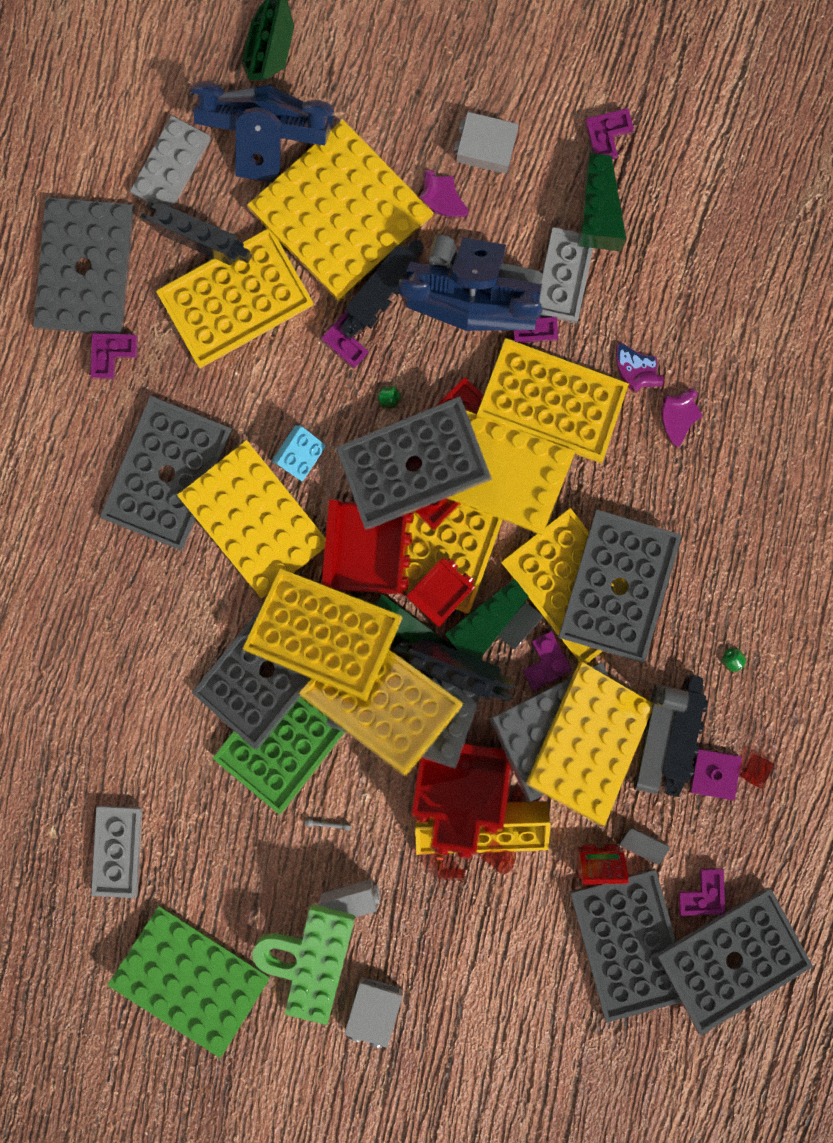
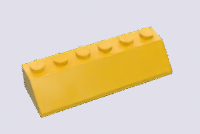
[415,801,551,855]

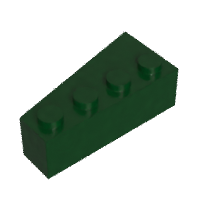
[578,153,627,252]
[444,579,529,659]

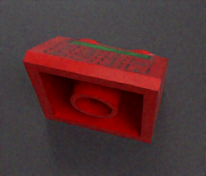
[577,844,629,884]

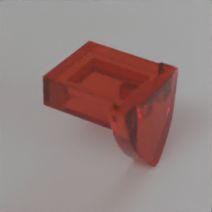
[740,753,774,789]
[481,840,516,875]
[436,854,465,881]

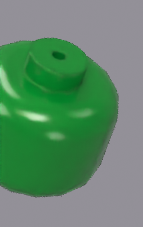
[378,386,401,408]
[722,648,747,672]

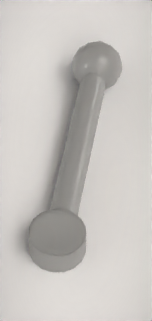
[305,818,351,830]

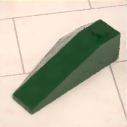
[375,594,453,649]

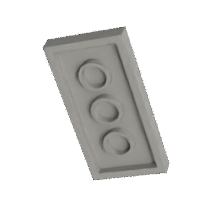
[130,115,211,208]
[540,227,593,323]
[91,805,143,898]

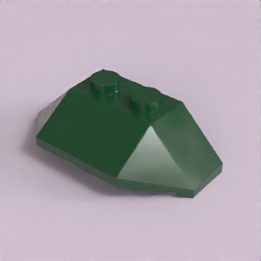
[242,0,295,80]

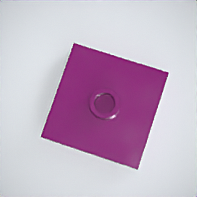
[689,749,742,801]

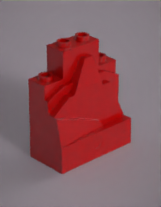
[411,744,511,859]

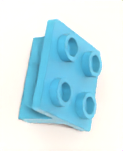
[271,425,326,481]

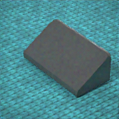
[498,602,543,650]
[619,825,670,865]

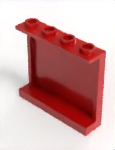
[322,500,414,595]

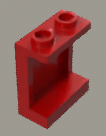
[406,557,475,627]

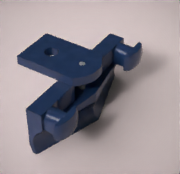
[190,81,334,182]
[398,237,542,331]

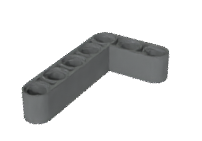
[429,235,543,284]
[634,684,689,794]

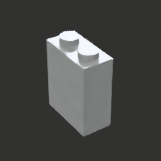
[454,112,519,174]
[318,879,381,917]
[345,976,403,1048]

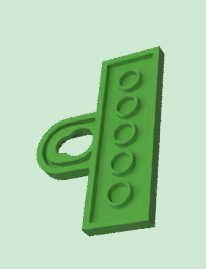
[253,904,356,1025]

